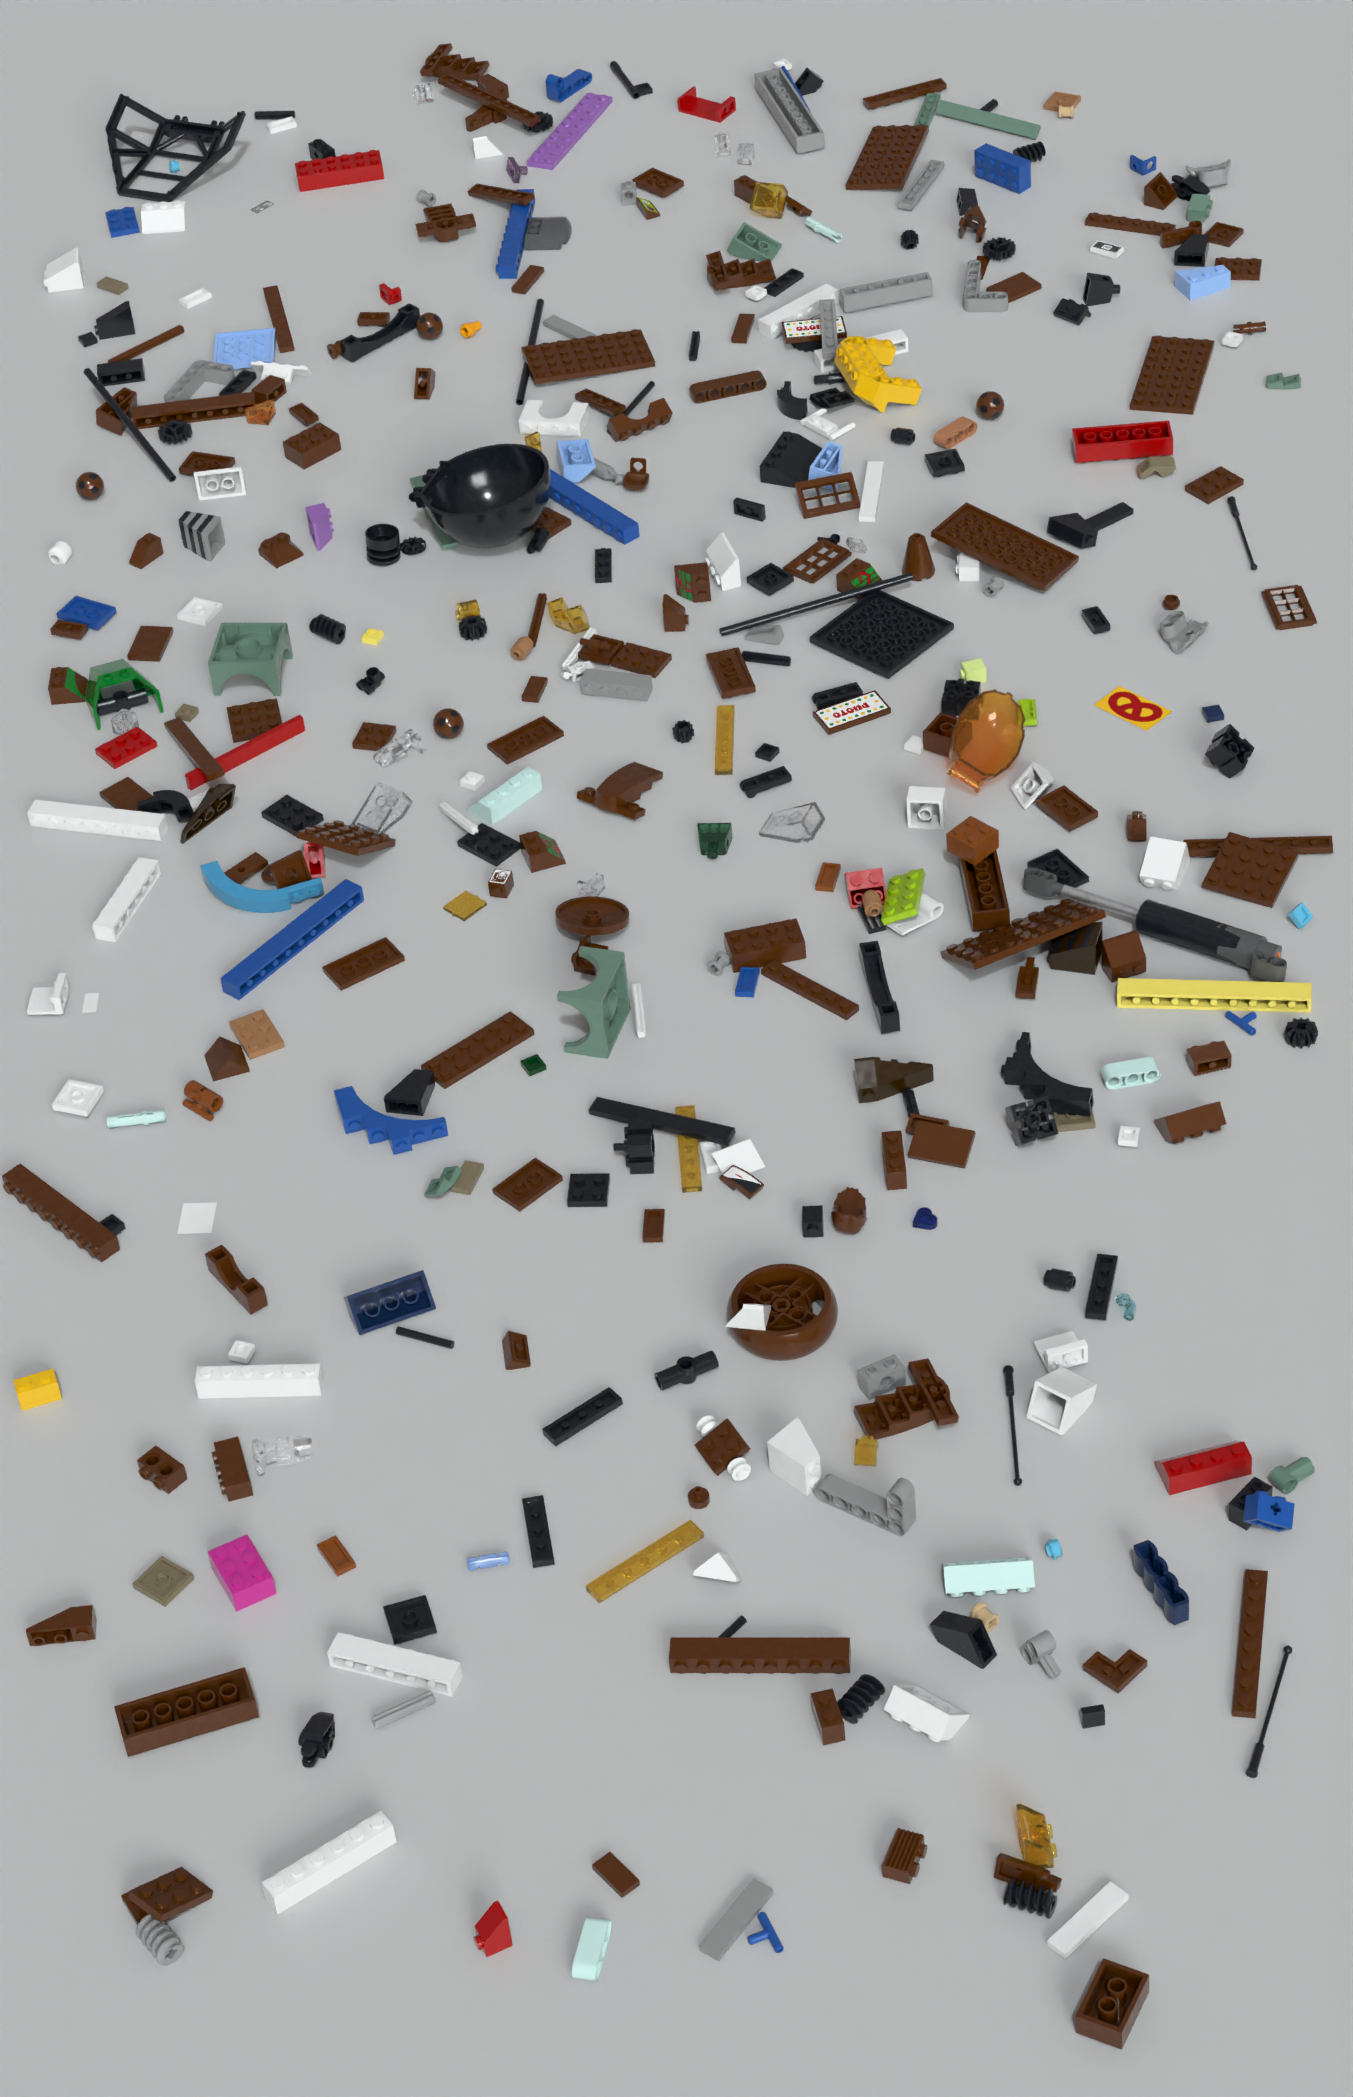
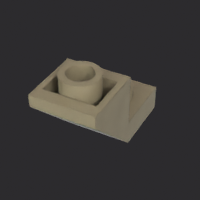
[1137,457,1176,480]

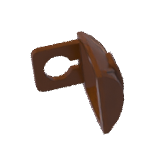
[623,458,649,491]

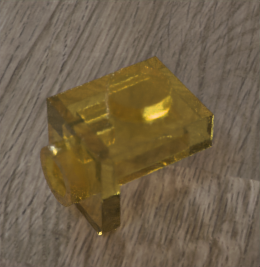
[525,432,542,452]
[854,1436,879,1467]

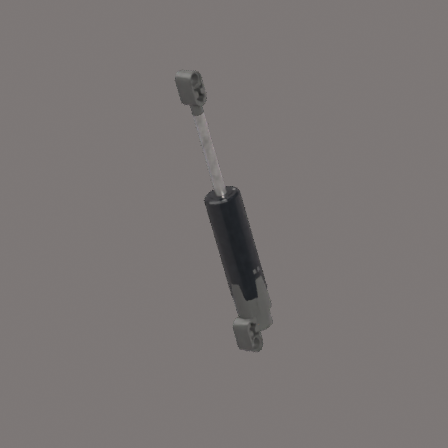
[1023,868,1287,982]

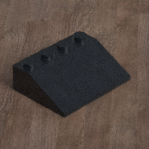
[760,431,823,488]

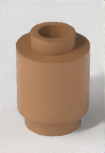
[510,636,533,660]
[862,890,883,917]

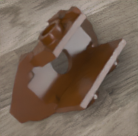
[958,205,987,243]

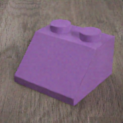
[305,503,334,551]

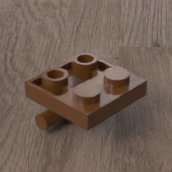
[578,634,624,666]

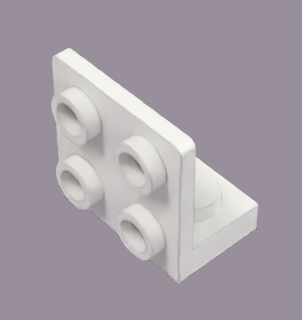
[27,973,70,1015]
[1034,1331,1088,1373]

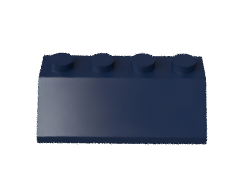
[343,1270,436,1335]

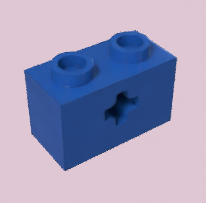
[1243,1491,1295,1532]

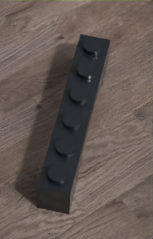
[340,303,420,362]
[859,940,900,1034]

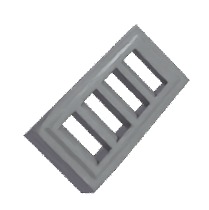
[745,625,784,644]

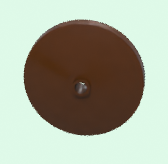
[555,896,629,935]

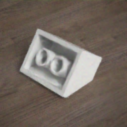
[141,200,188,234]
[194,467,246,501]
[704,532,741,591]
[884,1684,970,1743]

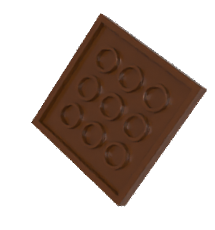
[297,820,396,856]
[1202,832,1299,908]

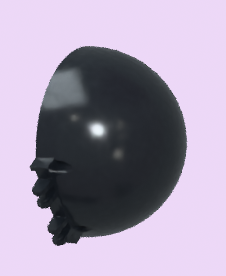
[409,444,551,548]

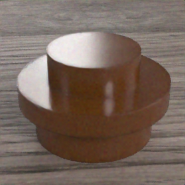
[1163,594,1180,610]

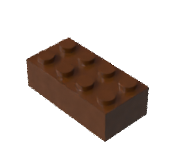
[724,918,806,973]

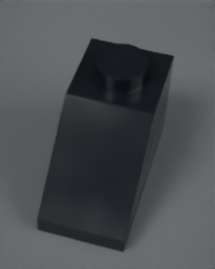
[795,67,824,96]

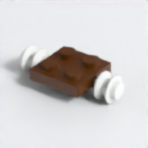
[695,1415,751,1481]

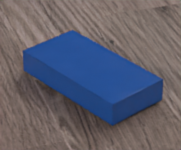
[735,967,760,998]

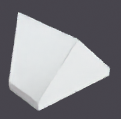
[472,136,503,159]
[724,1303,771,1331]
[693,1552,741,1582]

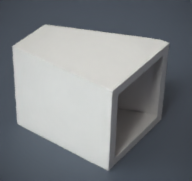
[1026,1367,1097,1435]

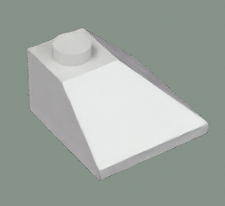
[1011,762,1054,810]

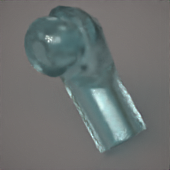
[1116,1293,1136,1321]

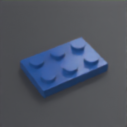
[105,207,140,238]
[57,596,117,630]

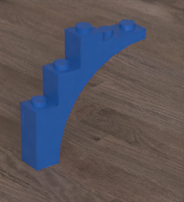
[334,1086,448,1155]

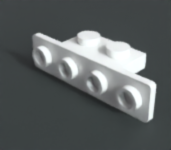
[250,361,312,385]

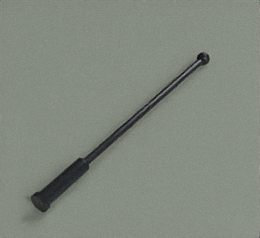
[1227,496,1257,570]
[1003,1365,1022,1486]
[1246,1645,1292,1778]

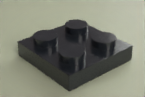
[925,448,965,477]
[746,563,794,596]
[567,1173,610,1207]
[383,1595,437,1644]

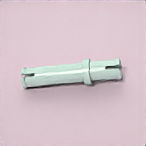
[805,217,842,243]
[107,1109,166,1128]

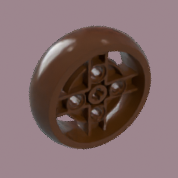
[726,1264,838,1361]

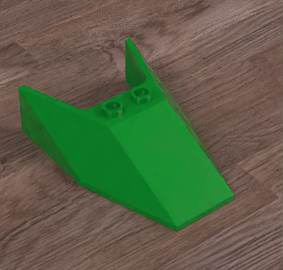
[86,659,163,730]

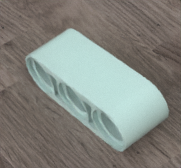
[1101,1057,1161,1089]
[572,1917,612,1981]

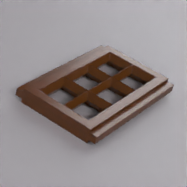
[795,472,861,519]
[783,539,852,584]
[1261,585,1317,630]

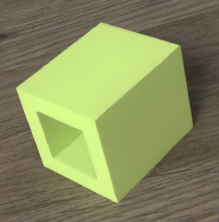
[959,658,987,683]

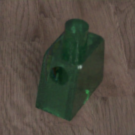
[697,823,733,859]

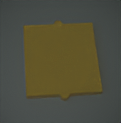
[443,891,487,921]

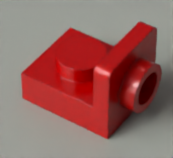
[379,283,402,305]

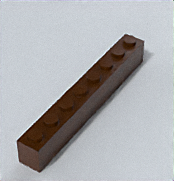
[132,391,257,429]
[2,1164,120,1262]
[669,1637,851,1674]

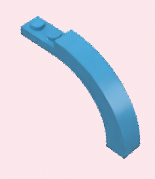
[200,861,324,913]

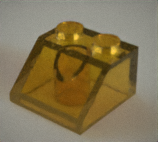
[749,182,788,219]
[1016,1804,1057,1869]

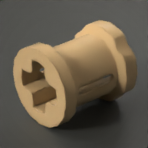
[1059,105,1074,119]
[970,1602,1000,1632]

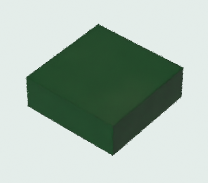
[520,1054,547,1077]

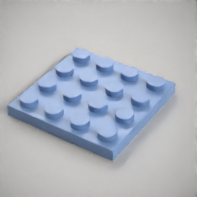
[213,328,276,370]

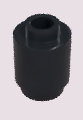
[890,427,916,445]
[1044,1268,1076,1292]

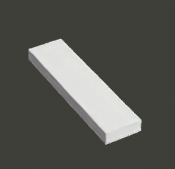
[1047,1881,1129,1959]

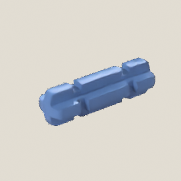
[467,1552,510,1571]

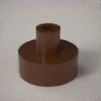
[688,1486,710,1509]

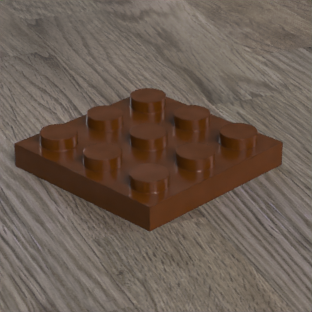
[227,698,282,743]

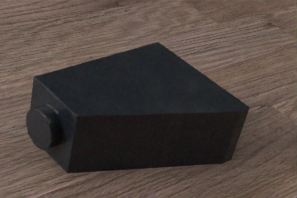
[1174,234,1209,267]
[94,301,135,340]
[1047,513,1098,549]
[384,1069,435,1116]
[930,1611,997,1669]

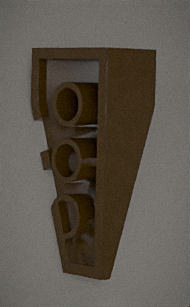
[180,784,236,844]
[854,1057,934,1103]

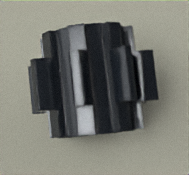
[901,230,919,250]
[672,720,694,743]

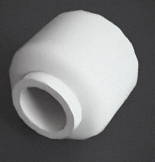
[48,541,72,564]

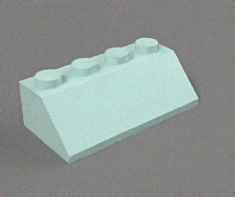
[467,767,542,825]
[942,1557,1035,1597]

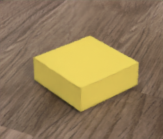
[361,628,384,645]

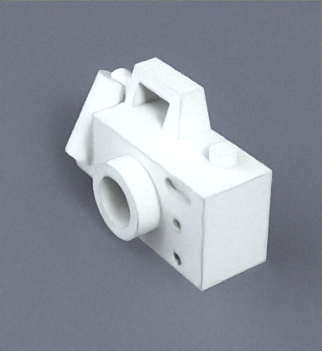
[560,661,595,683]

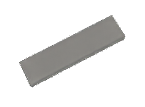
[543,315,596,339]
[699,1878,773,1961]

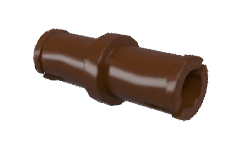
[1233,321,1266,334]

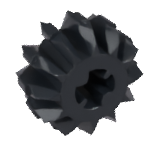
[459,614,487,641]
[1284,1017,1318,1049]

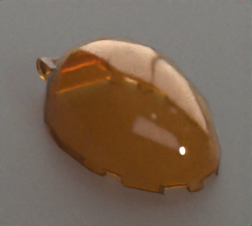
[947,689,1025,793]

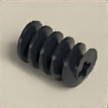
[1013,141,1046,162]
[309,614,346,644]
[837,1674,885,1724]
[1004,1876,1057,1919]

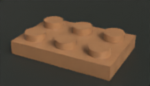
[229,1009,285,1060]

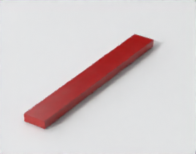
[185,715,305,790]

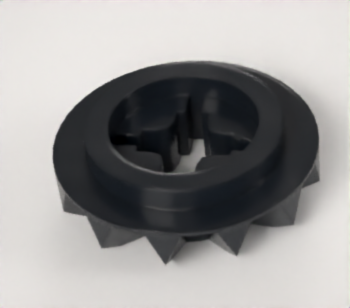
[400,536,426,555]

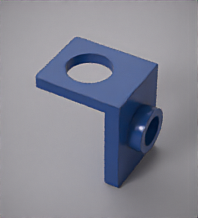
[1130,155,1156,176]

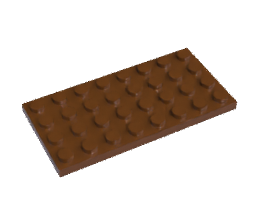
[845,124,929,190]
[521,329,655,385]
[1130,336,1214,415]
[930,502,1079,591]
[940,899,1106,970]

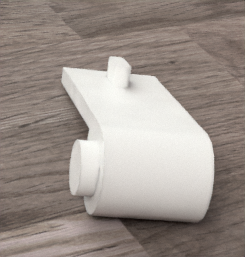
[887,893,944,935]

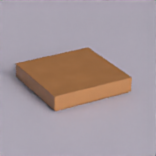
[1043,91,1081,112]

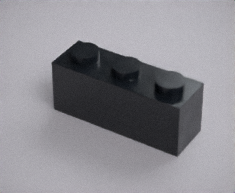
[97,358,145,386]

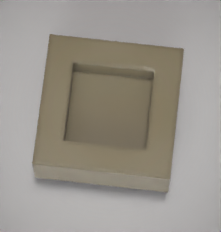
[175,704,199,722]

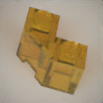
[547,597,590,634]

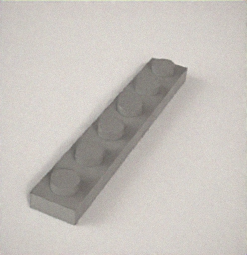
[898,160,944,210]
[819,299,838,359]

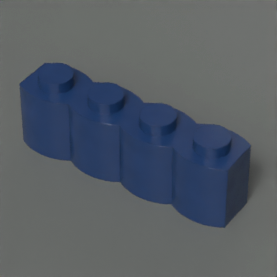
[1134,1540,1189,1625]

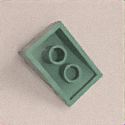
[727,222,782,261]

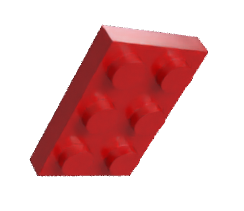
[95,726,158,769]

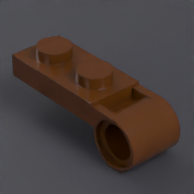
[1160,221,1202,249]

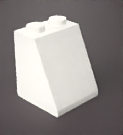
[44,248,84,292]
[1139,836,1190,890]
[767,1418,822,1496]

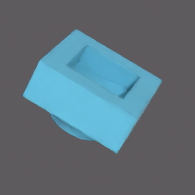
[1288,902,1313,929]

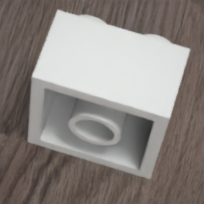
[906,786,947,830]

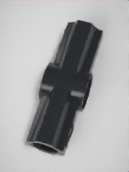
[97,688,149,716]
[654,1350,719,1390]

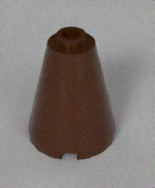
[902,533,935,582]

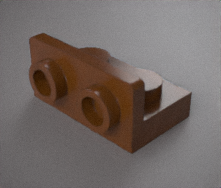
[571,935,609,975]

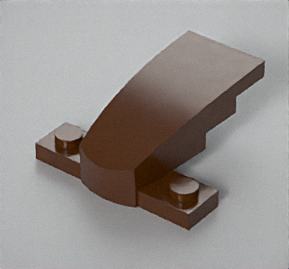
[420,43,490,80]
[415,203,476,242]
[706,251,776,291]
[577,762,663,820]
[854,1358,959,1441]

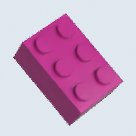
[207,1534,277,1611]

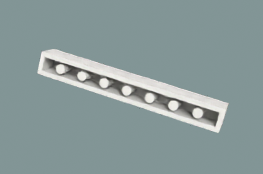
[27,800,168,841]

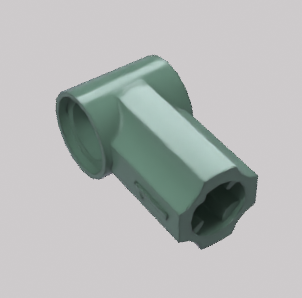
[1269,1457,1315,1494]

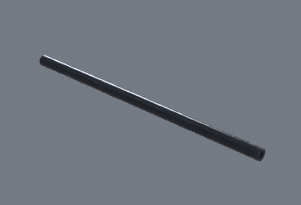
[516,299,544,405]
[83,368,176,482]
[719,572,914,637]

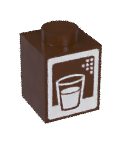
[488,869,514,899]

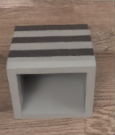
[178,511,226,562]

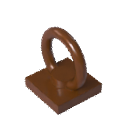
[261,850,312,889]

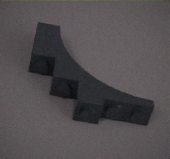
[1001,1032,1094,1116]

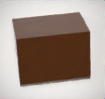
[1144,172,1177,210]
[204,1036,250,1082]

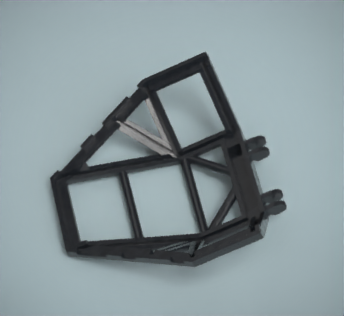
[105,94,246,202]

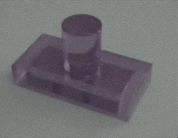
[506,157,528,183]

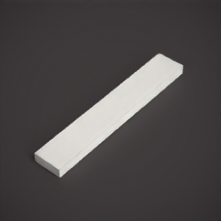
[859,461,884,522]

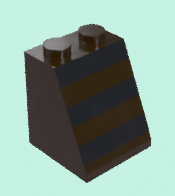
[1047,922,1103,975]

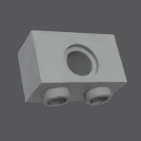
[858,1354,906,1400]

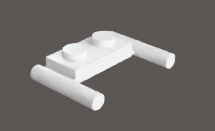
[800,408,855,441]

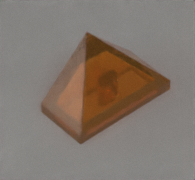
[245,399,276,425]

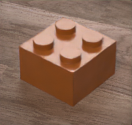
[946,816,999,866]

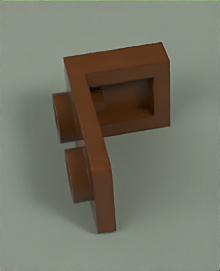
[1128,811,1147,841]

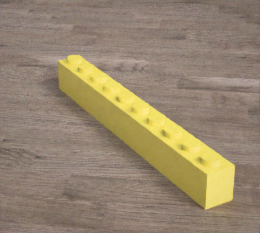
[1117,978,1312,1013]

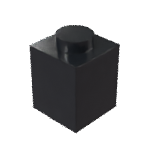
[802,1205,824,1237]

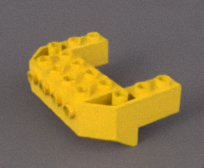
[834,336,922,413]

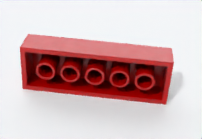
[295,150,384,192]
[1072,420,1173,463]

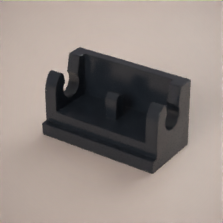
[956,188,978,216]

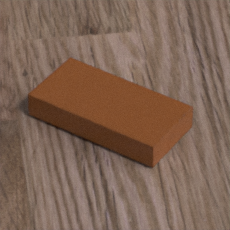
[815,862,841,892]
[317,1535,356,1577]

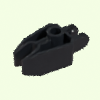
[1171,175,1210,202]
[298,1712,335,1768]

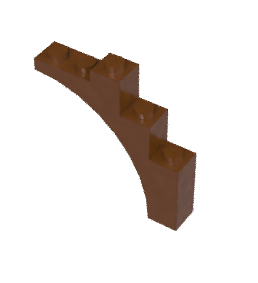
[465,74,509,132]

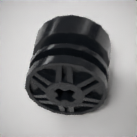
[365,524,401,566]

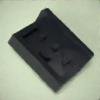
[1053,298,1091,325]

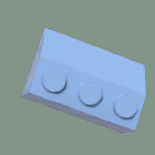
[556,439,596,483]

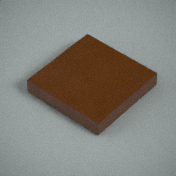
[1205,222,1244,248]

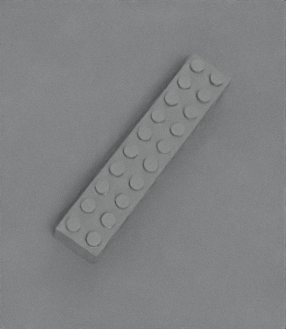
[754,68,825,154]

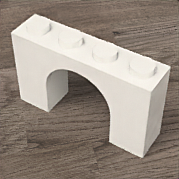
[518,400,590,437]

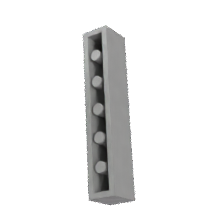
[840,272,933,312]

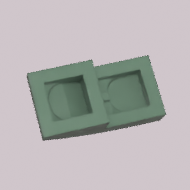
[1266,372,1301,390]
[424,1166,462,1198]

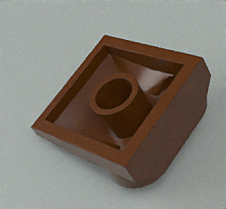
[258,532,304,569]

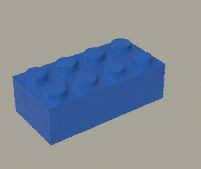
[974,143,1031,194]

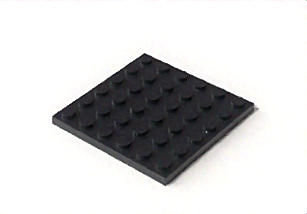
[810,590,954,679]

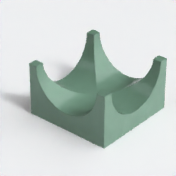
[208,623,293,696]
[557,946,631,1059]

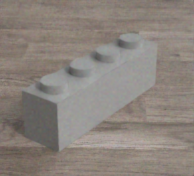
[580,668,653,701]

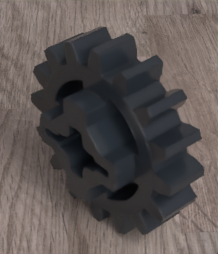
[523,111,553,133]
[983,237,1016,260]
[158,420,192,444]

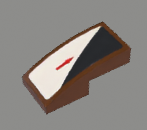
[719,1165,764,1200]

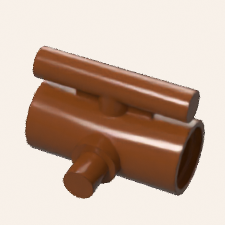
[182,1080,223,1121]

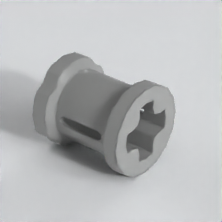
[417,190,436,206]
[983,576,1004,598]
[707,951,731,976]

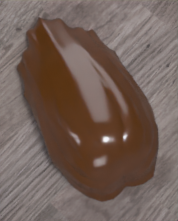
[831,1187,867,1234]

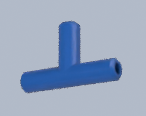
[1225,1011,1257,1036]
[747,1912,784,1953]

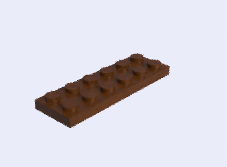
[421,1011,535,1089]

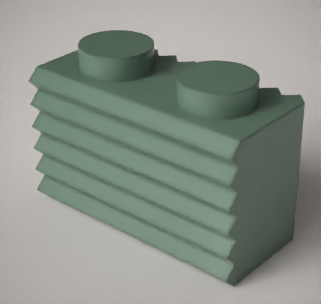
[1187,194,1213,222]

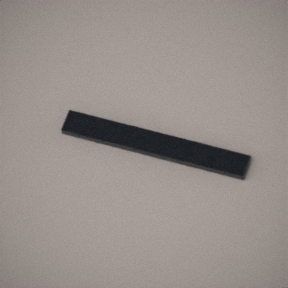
[588,1097,736,1146]

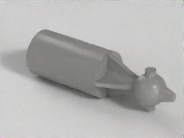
[591,458,625,484]

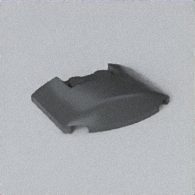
[524,217,572,251]

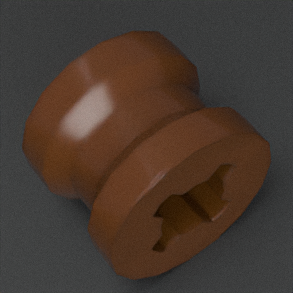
[327,341,342,359]

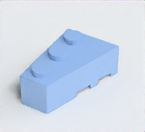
[1175,265,1231,301]
[808,441,843,492]

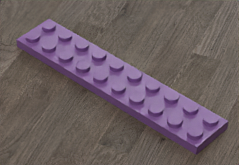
[527,93,613,170]

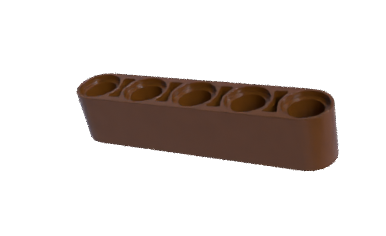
[689,370,767,403]

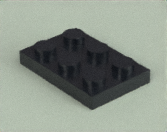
[261,795,324,837]
[457,823,521,867]

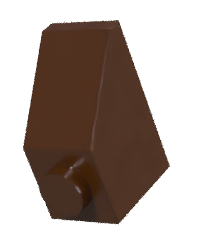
[414,368,436,400]
[129,533,164,569]
[662,594,689,632]

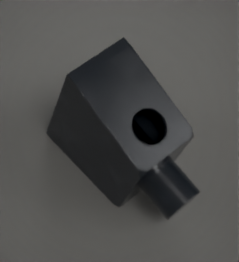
[1082,273,1121,306]

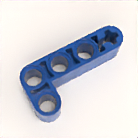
[545,69,592,103]

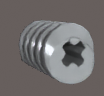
[136,1914,184,1965]

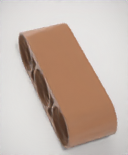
[934,416,977,449]

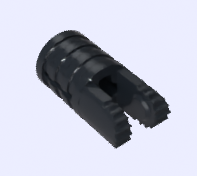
[526,528,550,554]

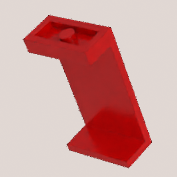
[677,86,736,123]

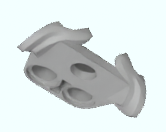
[1186,159,1231,187]
[1160,611,1209,654]

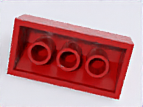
[1154,1441,1252,1495]

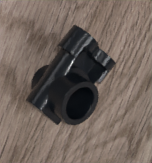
[356,667,385,695]

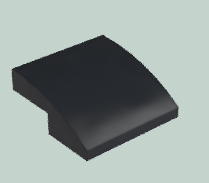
[809,387,855,409]

